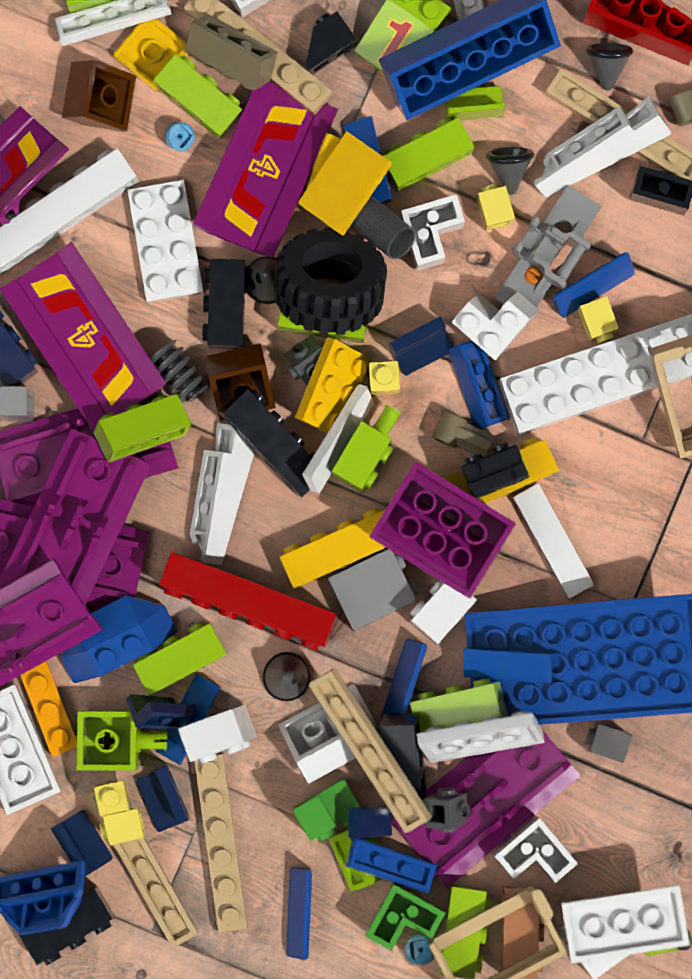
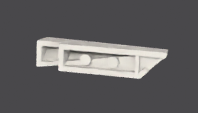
[534,97,671,197]
[190,423,255,565]

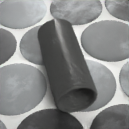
[350,196,415,259]

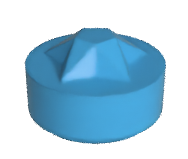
[165,122,195,151]
[405,935,435,965]

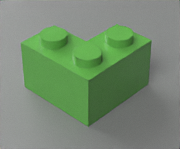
[293,778,361,842]
[365,883,446,951]

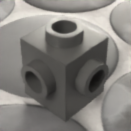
[284,334,323,386]
[424,788,469,832]

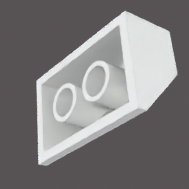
[278,684,376,784]

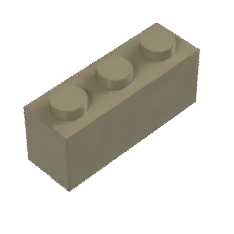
[184,13,278,91]

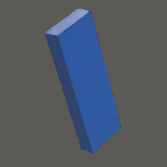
[345,838,437,893]

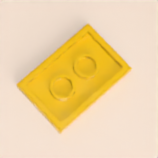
[298,131,393,236]

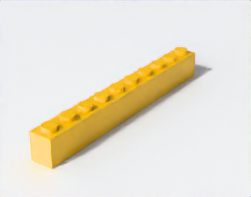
[279,437,559,589]

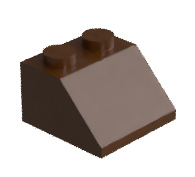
[62,60,136,132]
[205,343,276,421]

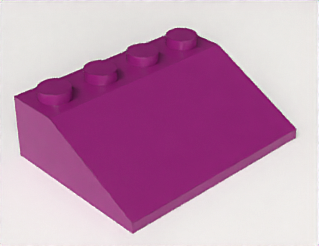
[369,461,516,599]

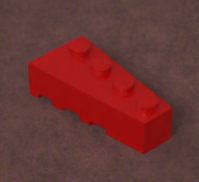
[583,0,692,66]

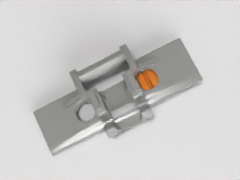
[495,185,601,308]

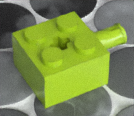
[332,405,401,493]
[77,711,168,771]

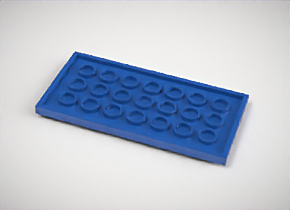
[464,593,692,725]

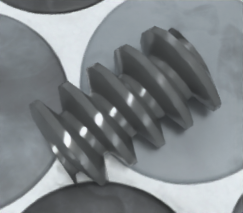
[150,340,211,403]

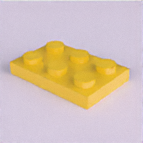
[295,337,371,434]

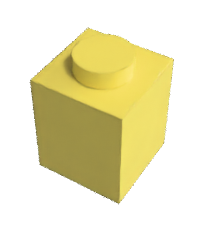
[477,184,515,231]
[578,296,619,344]
[369,361,400,395]
[94,780,132,816]
[100,807,146,846]

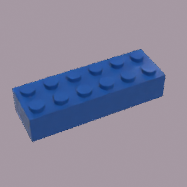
[379,0,561,120]

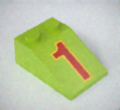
[354,0,451,73]

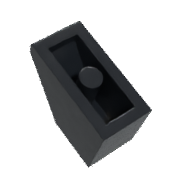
[306,11,356,75]

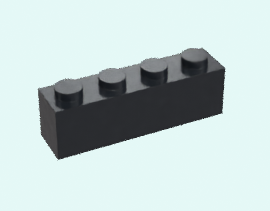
[219,388,315,497]

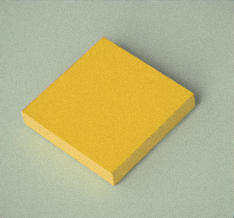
[112,18,189,93]

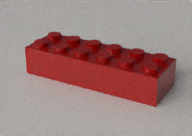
[159,552,337,651]

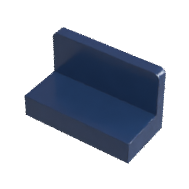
[389,316,454,376]
[126,694,198,730]
[136,765,190,832]
[348,806,392,838]
[51,810,113,877]

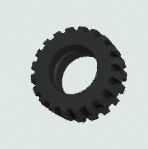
[274,228,387,335]

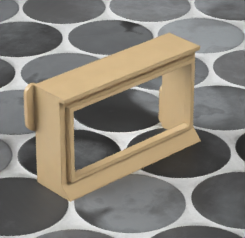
[647,335,692,459]
[427,886,568,979]

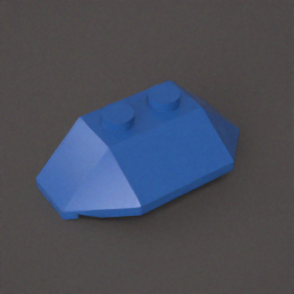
[61,595,178,683]
[0,860,86,935]

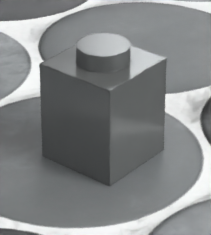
[585,724,632,763]

